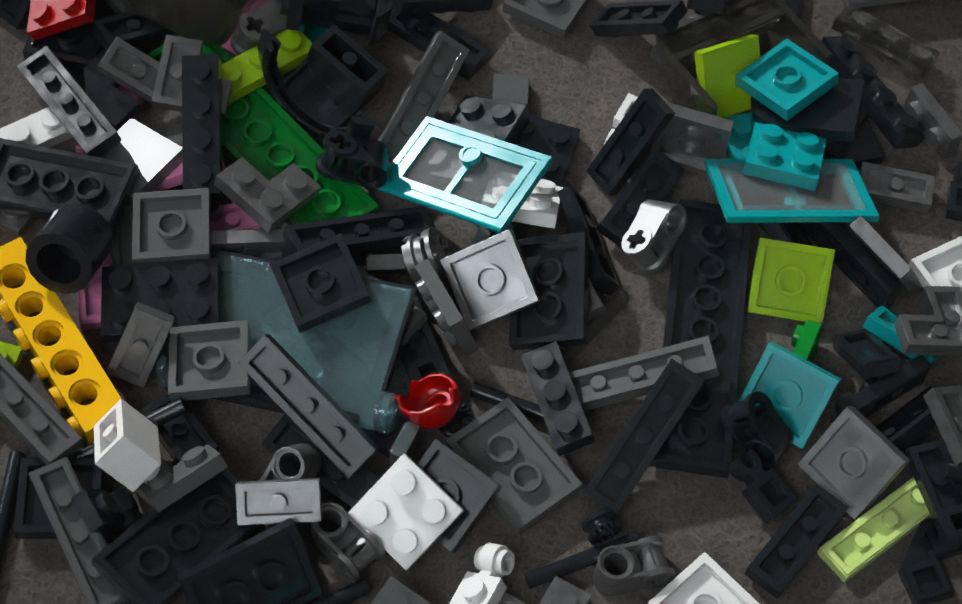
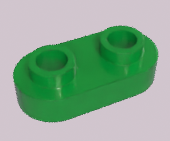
[791,319,823,363]

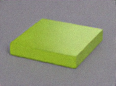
[694,34,760,118]
[746,237,835,324]

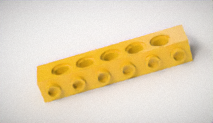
[0,237,122,445]

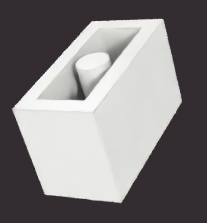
[94,399,161,492]

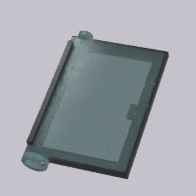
[156,248,419,433]

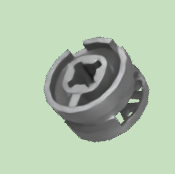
[401,227,451,282]

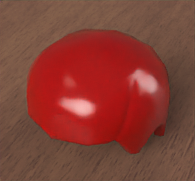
[397,373,461,429]

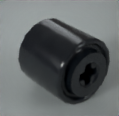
[26,203,114,294]

